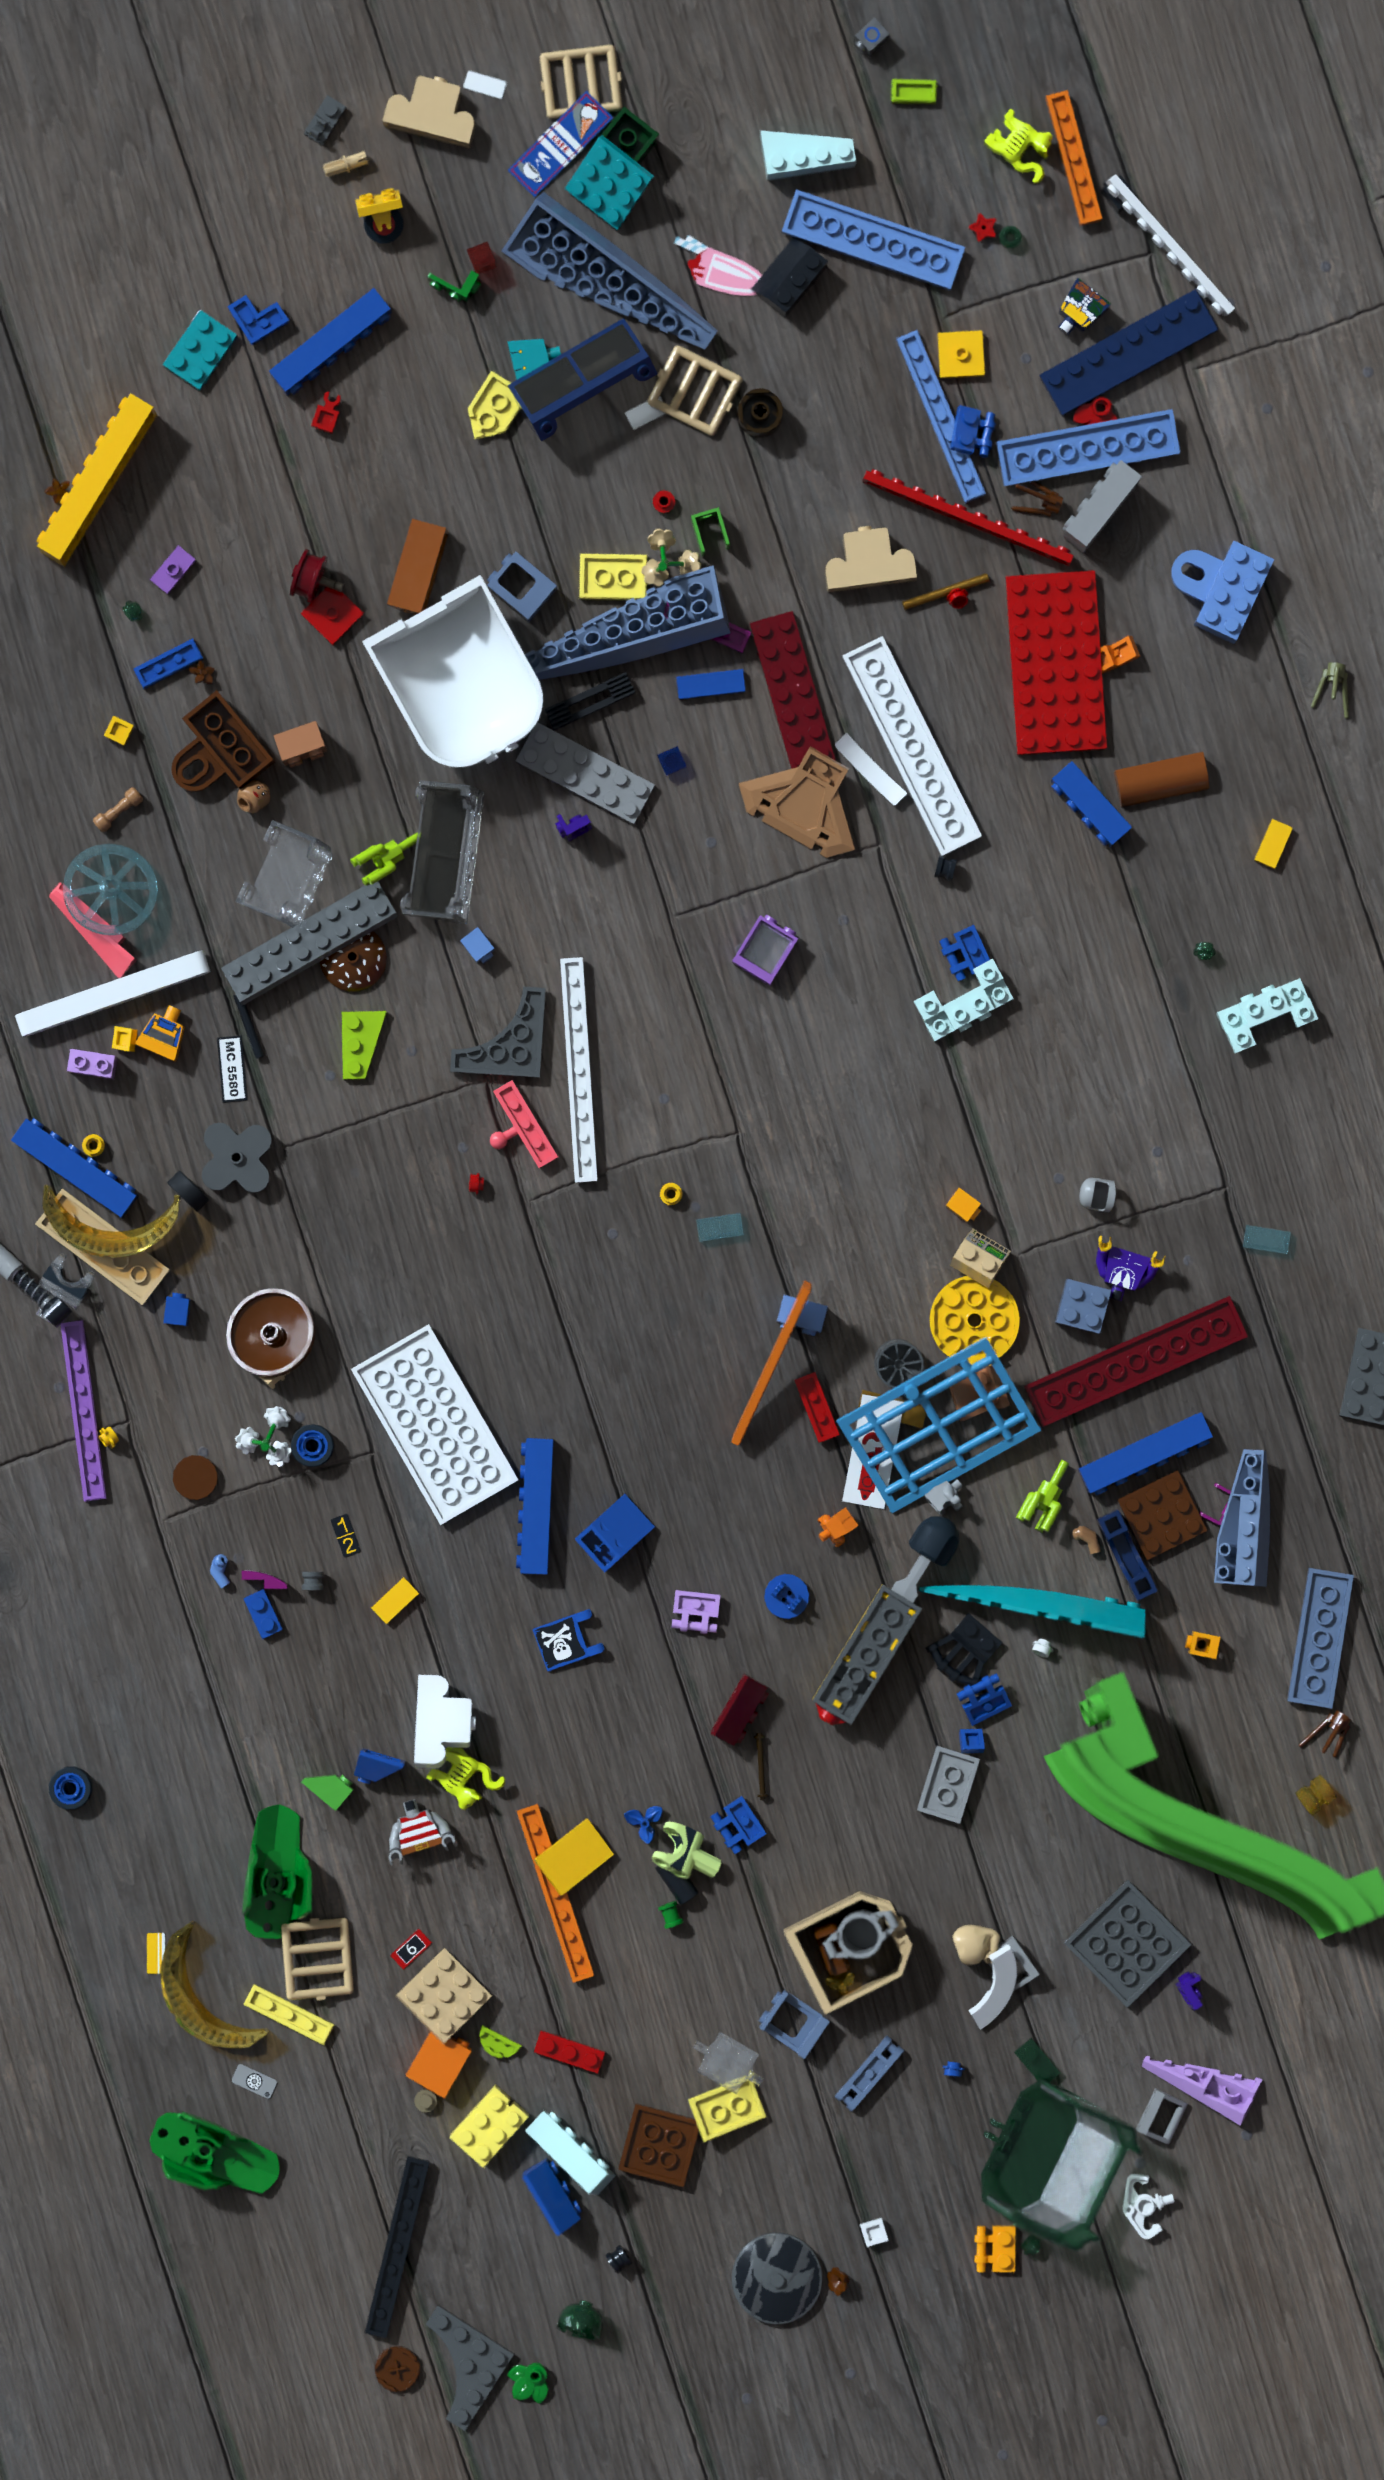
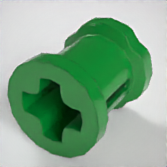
[658,1901,684,1929]

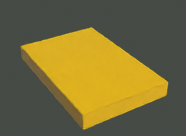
[534,1818,614,1896]

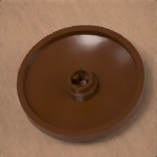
[226,1289,316,1378]

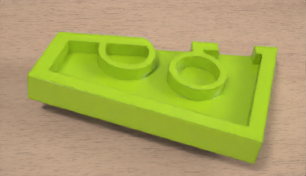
[342,1011,387,1080]

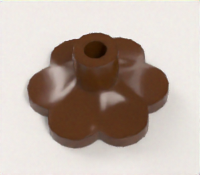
[827,2267,849,2296]

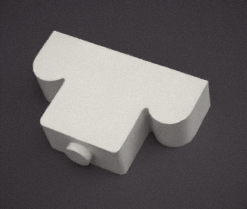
[414,1675,476,1769]

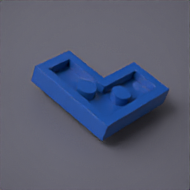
[227,295,289,345]

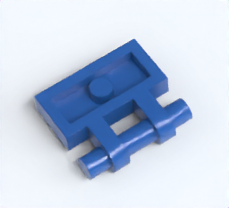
[950,405,996,458]
[939,925,990,982]
[956,1673,1012,1726]
[710,1796,767,1854]

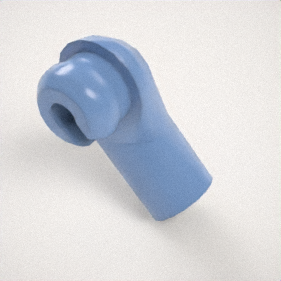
[210,1554,230,1589]

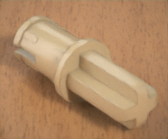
[323,151,368,177]

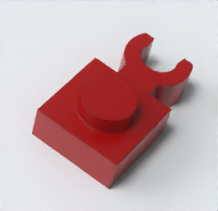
[311,391,341,434]

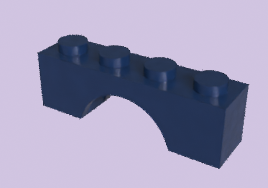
[1096,1509,1158,1601]

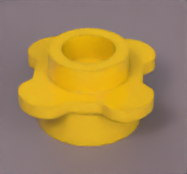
[99,1427,119,1449]

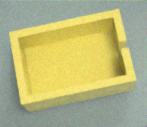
[449,2084,529,2167]

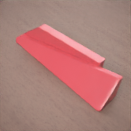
[49,883,136,978]

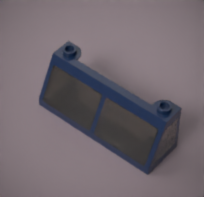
[507,318,658,442]

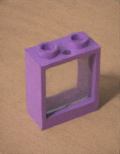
[732,915,798,986]

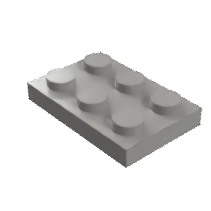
[917,1745,980,1824]

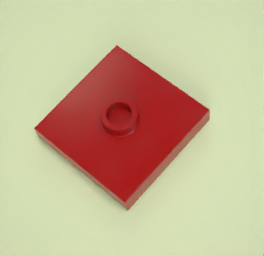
[300,587,364,646]

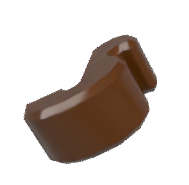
[813,1921,851,1977]

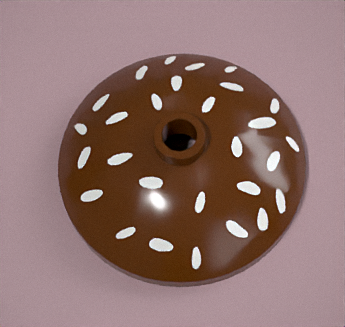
[320,931,387,992]

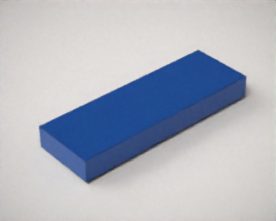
[133,638,203,689]
[676,669,745,700]

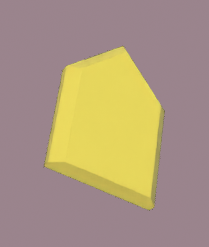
[468,371,520,439]

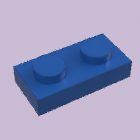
[243,1589,283,1639]

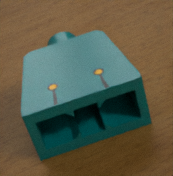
[508,339,561,380]

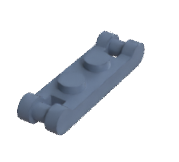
[834,2035,904,2112]

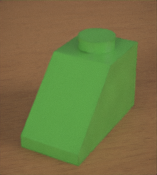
[301,1774,354,1811]

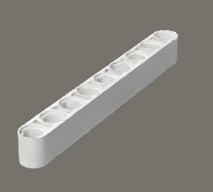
[15,950,211,1037]

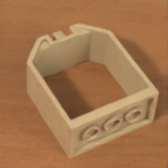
[783,1891,912,2014]

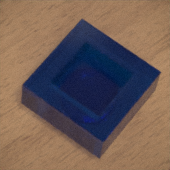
[657,746,687,776]

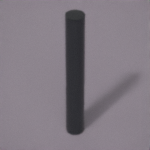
[233,995,264,1059]

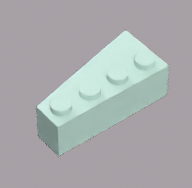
[525,2111,616,2195]

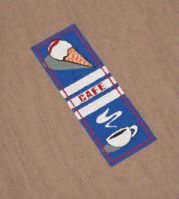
[508,90,613,197]

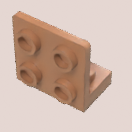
[949,1364,1010,1421]

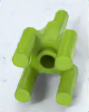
[350,832,423,886]
[1016,1460,1069,1533]

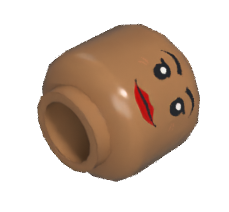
[237,780,270,813]

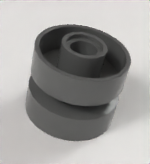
[874,1339,924,1388]

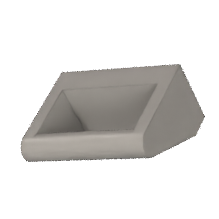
[988,1936,1040,1991]
[1136,2088,1188,2145]

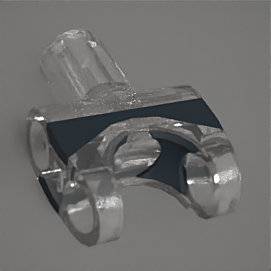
[36,1253,95,1324]

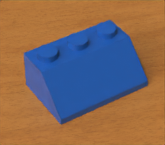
[522,2158,582,2236]

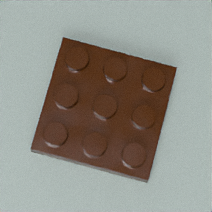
[1117,1470,1207,1560]
[618,2103,699,2187]

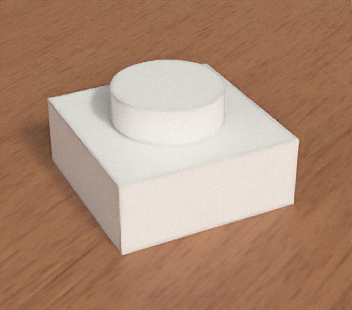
[860,2218,888,2247]

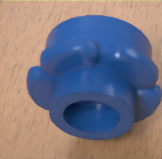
[943,2062,965,2077]

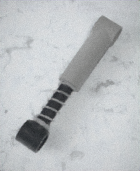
[0,1244,73,1328]

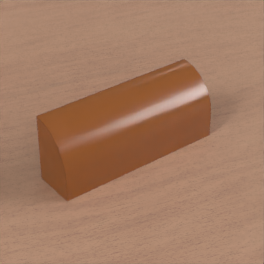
[387,519,449,615]
[1114,752,1209,807]

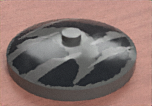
[732,2232,822,2324]

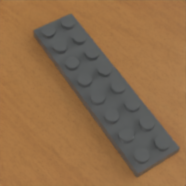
[221,882,398,1006]

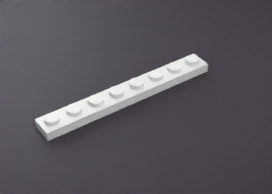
[1105,174,1235,316]

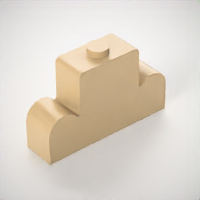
[383,76,475,148]
[825,526,917,592]

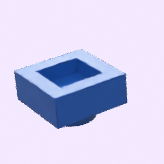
[959,1729,985,1754]

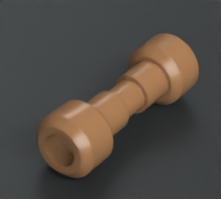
[93,787,143,832]

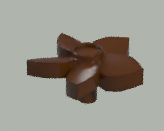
[45,478,70,504]
[189,660,215,684]

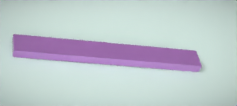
[61,1320,107,1501]

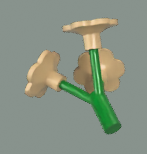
[641,529,701,587]

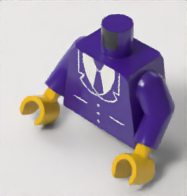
[1096,1236,1166,1301]

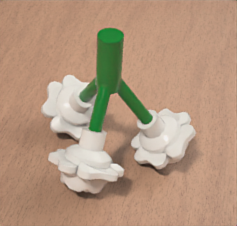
[235,1406,292,1467]

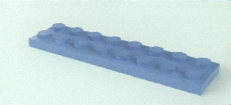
[782,189,965,290]
[996,409,1180,486]

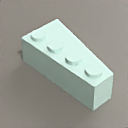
[760,131,856,180]

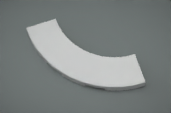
[969,1945,1017,2030]

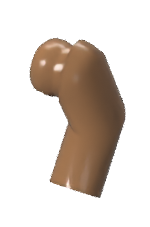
[1072,1526,1101,1554]

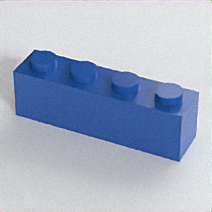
[1051,761,1132,847]

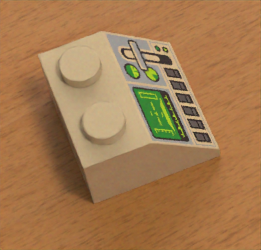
[950,1229,1011,1288]

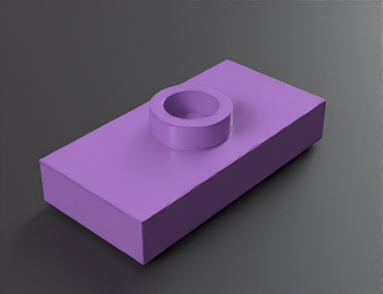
[150,545,196,595]

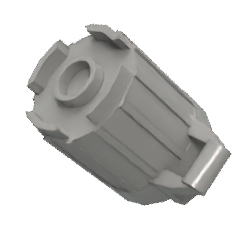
[823,1907,899,1959]

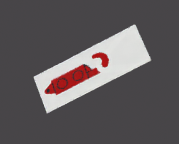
[842,1394,904,1509]

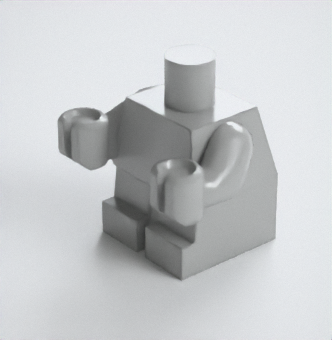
[925,1479,963,1516]

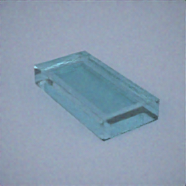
[696,1213,744,1242]
[1242,1225,1291,1254]

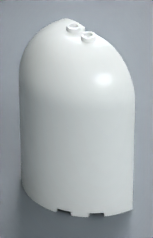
[362,575,543,767]

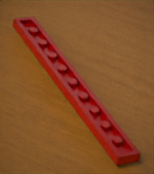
[863,469,1074,566]

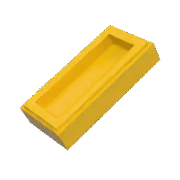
[1254,819,1293,869]
[371,1577,419,1624]

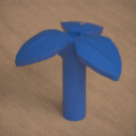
[624,1806,663,1844]

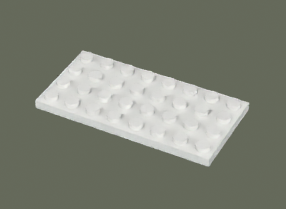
[351,1324,518,1525]

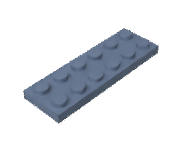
[1287,1568,1354,1709]

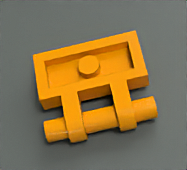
[974,2225,1015,2272]

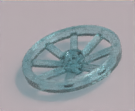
[63,844,158,935]

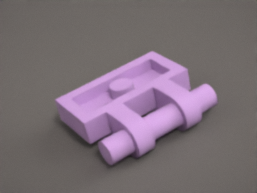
[671,1590,720,1634]

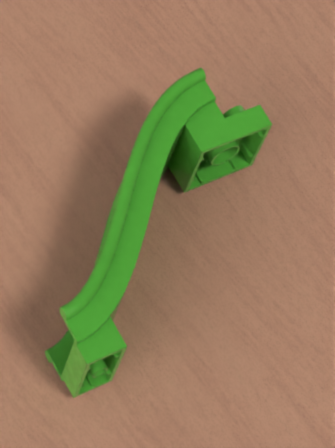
[1044,1672,1384,1939]

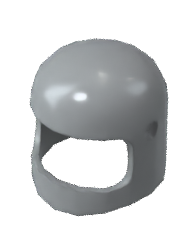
[1079,1177,1116,1213]

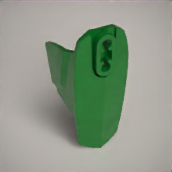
[243,1804,312,1939]
[149,2112,279,2194]

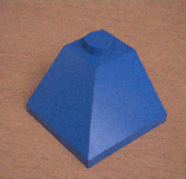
[354,1748,406,1784]

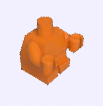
[818,1507,858,1547]

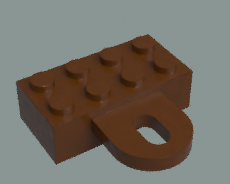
[172,690,275,792]

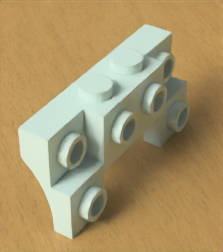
[914,959,1014,1042]
[1216,978,1318,1053]

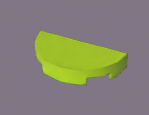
[480,2025,522,2058]

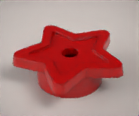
[968,213,996,242]

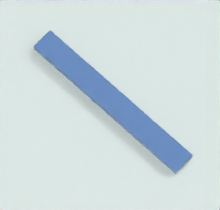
[896,330,986,504]

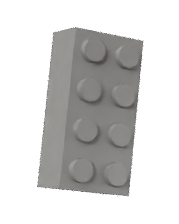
[1063,460,1142,553]

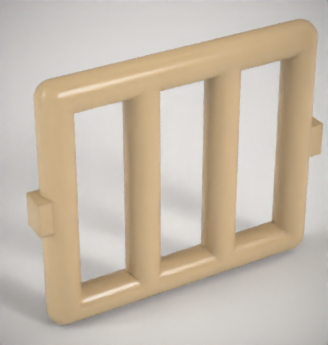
[540,45,622,119]
[647,345,742,436]
[281,1918,354,2000]

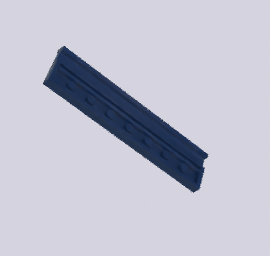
[1039,289,1219,416]

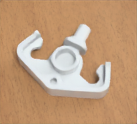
[1123,2174,1175,2239]

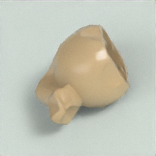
[953,1925,1000,1965]

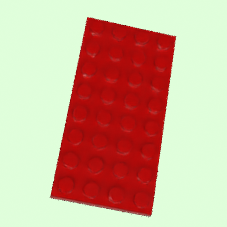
[1005,570,1107,755]

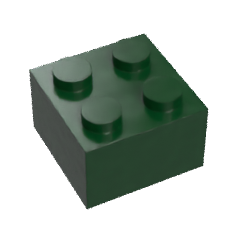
[602,107,659,164]

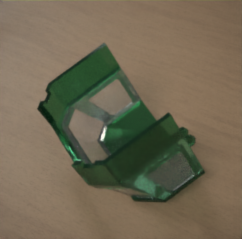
[981,2079,1143,2252]

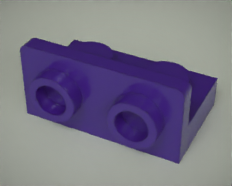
[555,814,592,842]
[1175,1971,1203,2010]

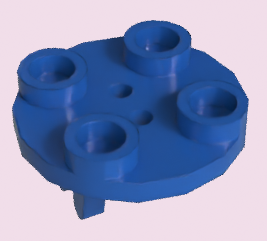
[764,1574,809,1619]

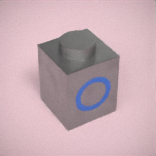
[854,17,890,57]

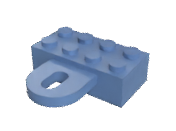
[1171,541,1274,644]

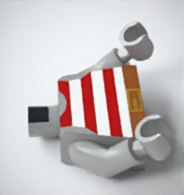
[389,1799,458,1866]

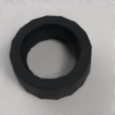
[167,1170,209,1212]

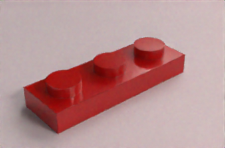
[794,1372,840,1443]
[534,2030,605,2074]

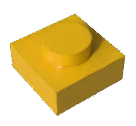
[104,716,134,746]
[112,1026,138,1052]

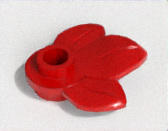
[1073,396,1117,425]

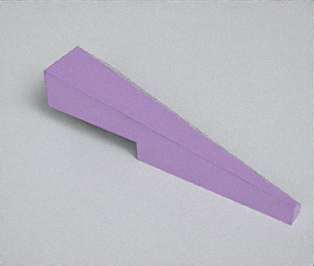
[1142,2056,1262,2126]

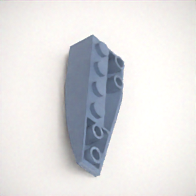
[1214,1449,1270,1587]

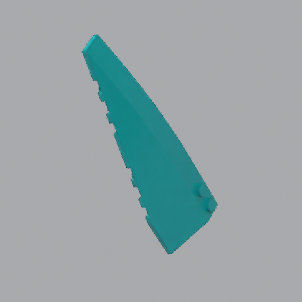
[918,1585,1145,1638]

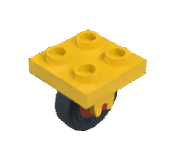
[355,188,403,244]

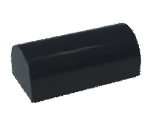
[655,1866,699,1905]

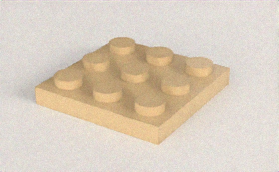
[396,1948,492,2044]

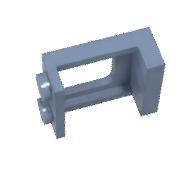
[487,551,557,623]
[758,1989,830,2059]

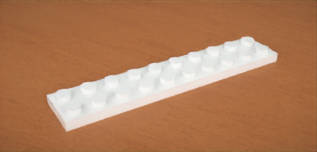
[842,636,982,856]

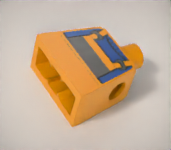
[135,1005,185,1062]

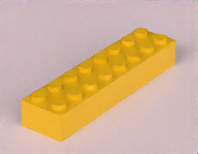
[36,393,157,567]

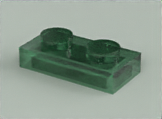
[1014,2038,1060,2087]

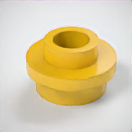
[82,1134,105,1157]
[660,1183,682,1205]

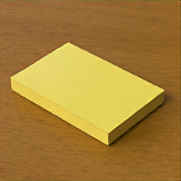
[579,554,647,600]
[688,2075,766,2142]

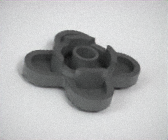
[202,1123,272,1193]

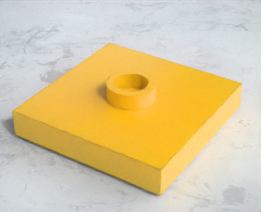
[937,330,985,379]

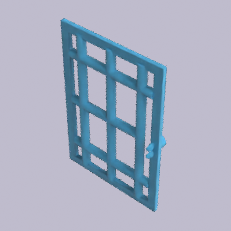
[836,1337,1041,1513]

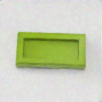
[891,79,937,104]

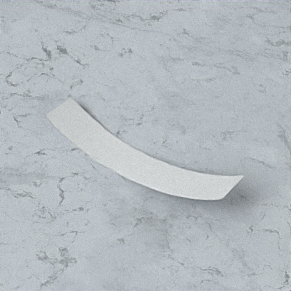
[835,733,907,805]

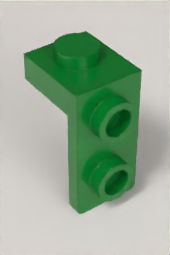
[427,270,481,302]

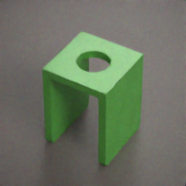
[691,507,730,557]

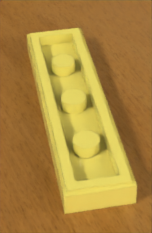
[244,1984,335,2045]

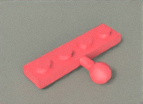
[490,1080,558,1169]

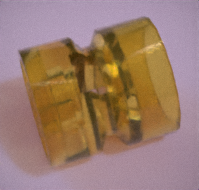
[1295,1774,1337,1816]

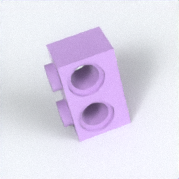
[67,1049,117,1079]

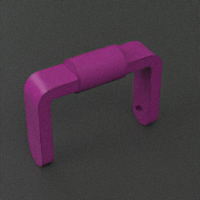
[1200,1483,1231,1525]

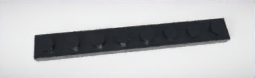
[364,2156,430,2338]

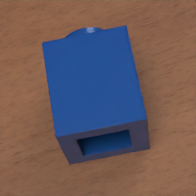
[163,1293,191,1326]

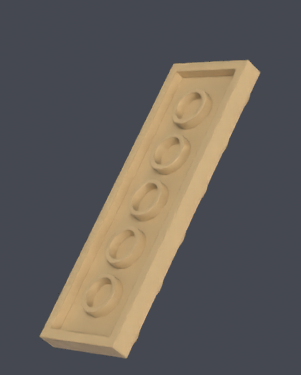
[35,1188,170,1305]

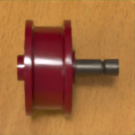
[289,549,344,603]

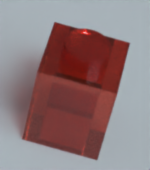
[466,242,496,274]

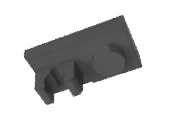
[304,95,347,146]

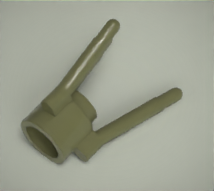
[1311,662,1349,719]

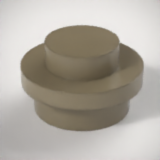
[414,2089,437,2112]

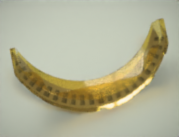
[42,1185,181,1258]
[160,1920,269,2048]

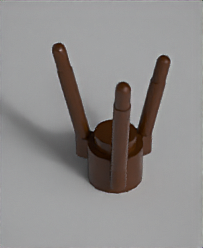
[1011,481,1063,516]
[1299,1710,1352,1757]

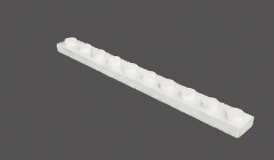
[560,957,597,1183]

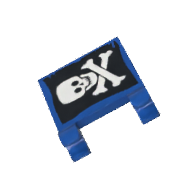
[533,1609,604,1671]

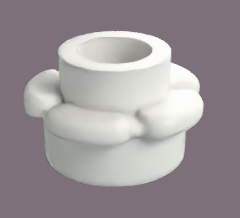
[1032,1639,1053,1658]

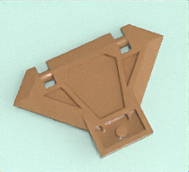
[738,746,855,858]

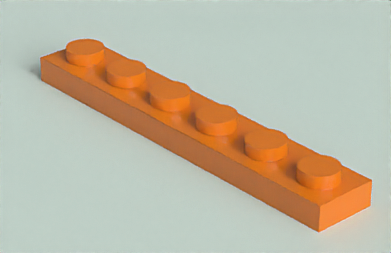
[1046,90,1102,226]

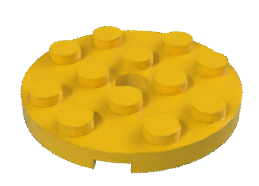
[929,1276,1020,1365]

